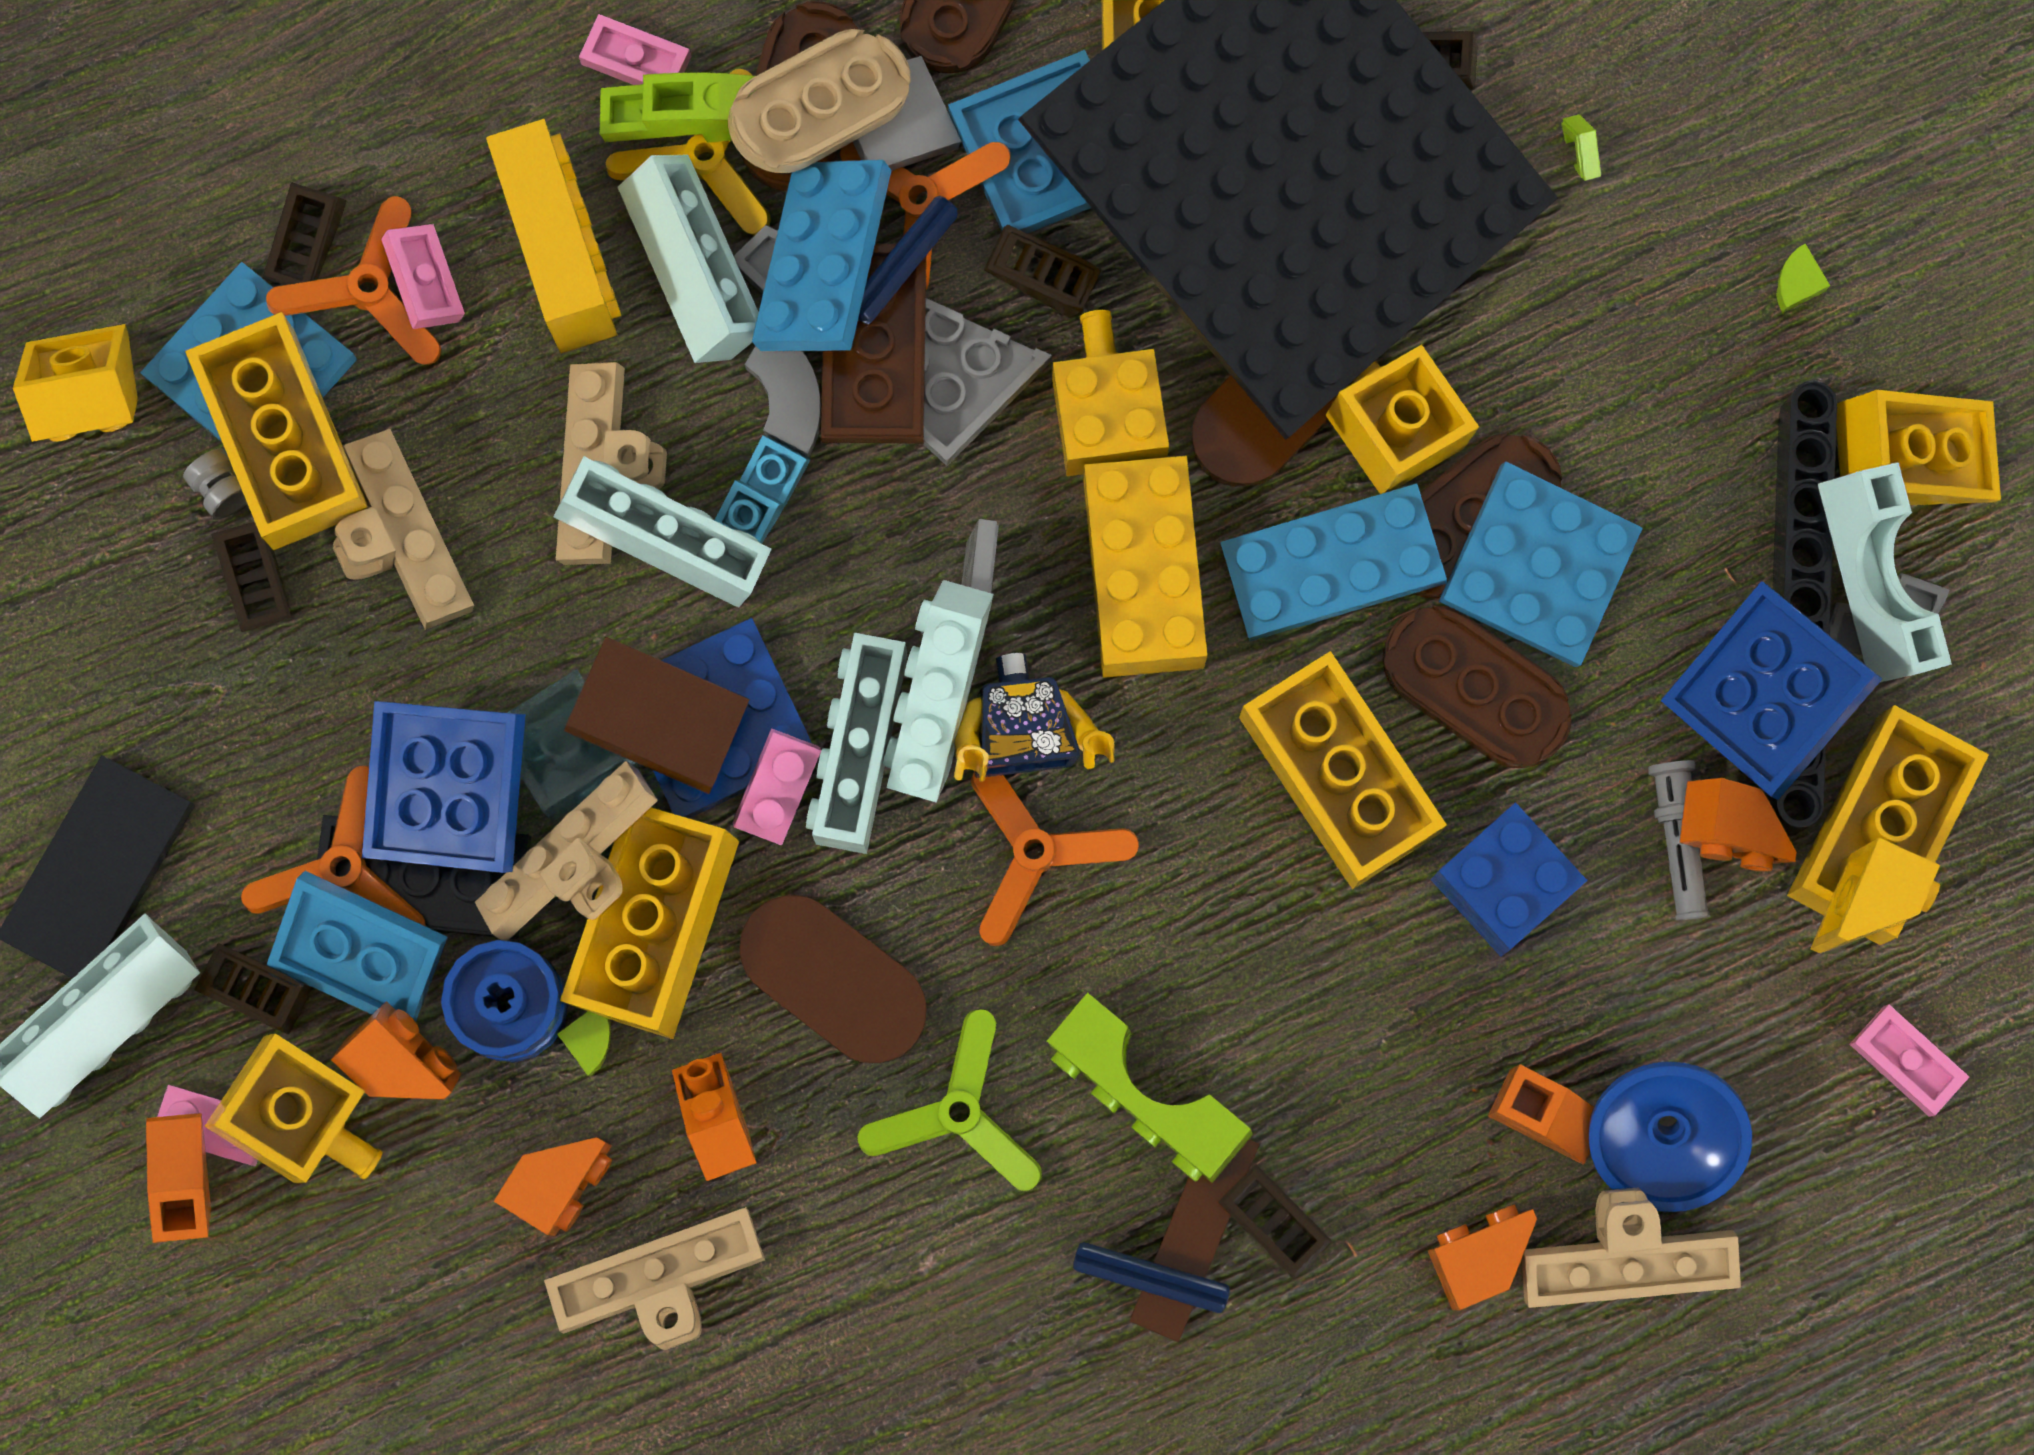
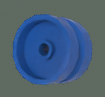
[441,940,568,1063]

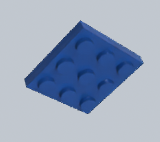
[1661,581,1882,800]
[653,618,812,818]
[362,701,526,873]

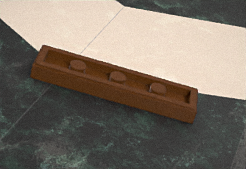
[1129,1140,1260,1342]

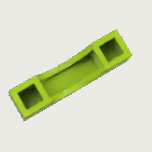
[1047,992,1253,1183]

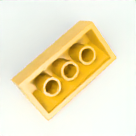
[560,807,739,1039]

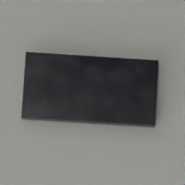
[0,755,195,978]
[317,815,531,939]

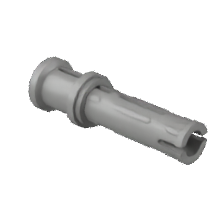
[1648,760,1710,921]

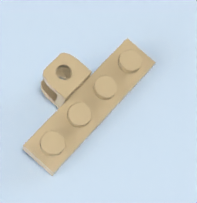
[556,362,667,565]
[333,429,474,630]
[475,761,658,941]
[1522,1188,1741,1308]
[544,1207,765,1350]

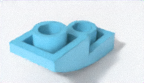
[714,435,811,544]

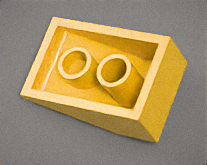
[1836,390,2001,505]

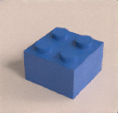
[1430,802,1588,957]

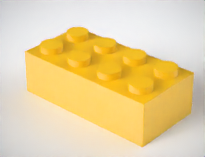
[486,119,622,354]
[185,312,368,550]
[1083,456,1207,678]
[1239,651,1447,890]
[1787,705,1989,945]

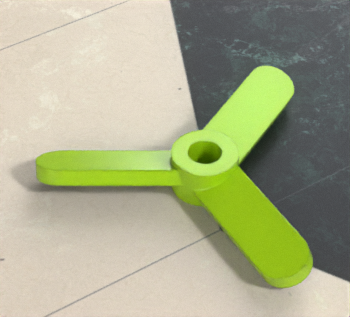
[858,1009,1042,1191]

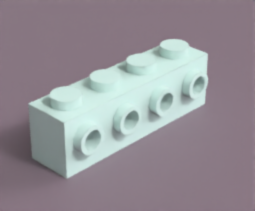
[617,155,759,363]
[553,456,771,608]
[883,580,994,803]
[806,633,908,854]
[0,914,200,1119]

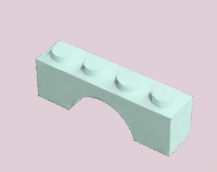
[1818,462,1952,682]

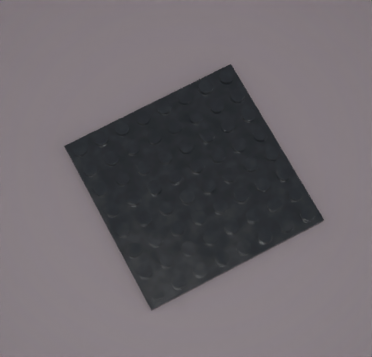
[1018,0,1558,440]

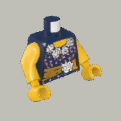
[954,653,1114,782]

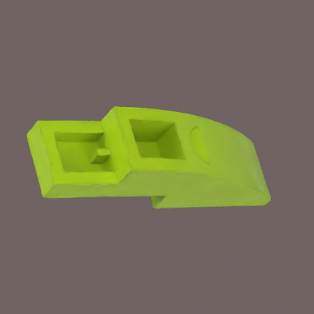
[599,72,756,143]

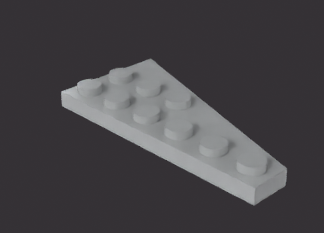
[734,225,1052,466]

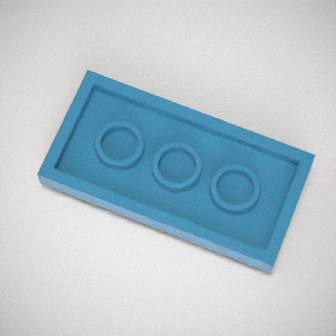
[752,160,892,351]
[1220,483,1447,642]

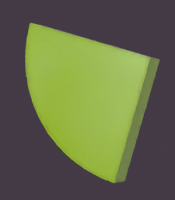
[1562,114,1601,181]
[1776,244,1830,313]
[557,1011,611,1077]

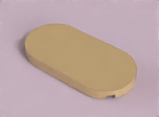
[728,29,911,173]

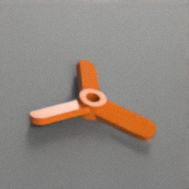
[840,142,1011,290]
[266,196,442,365]
[241,766,425,926]
[971,771,1139,946]

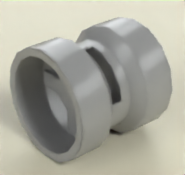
[183,448,247,520]

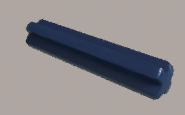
[858,196,958,324]
[1073,1242,1230,1313]

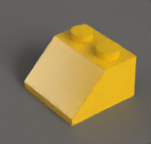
[13,324,138,442]
[1810,838,1940,953]

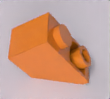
[1679,778,1797,872]
[331,1001,461,1100]
[672,1053,757,1181]
[1488,1064,1594,1165]
[146,1113,211,1243]
[494,1137,612,1236]
[1427,1204,1537,1310]

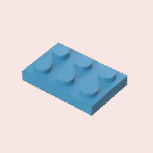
[266,871,448,1022]

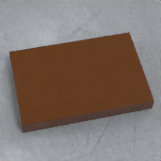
[564,637,750,794]

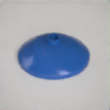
[1589,1062,1752,1212]

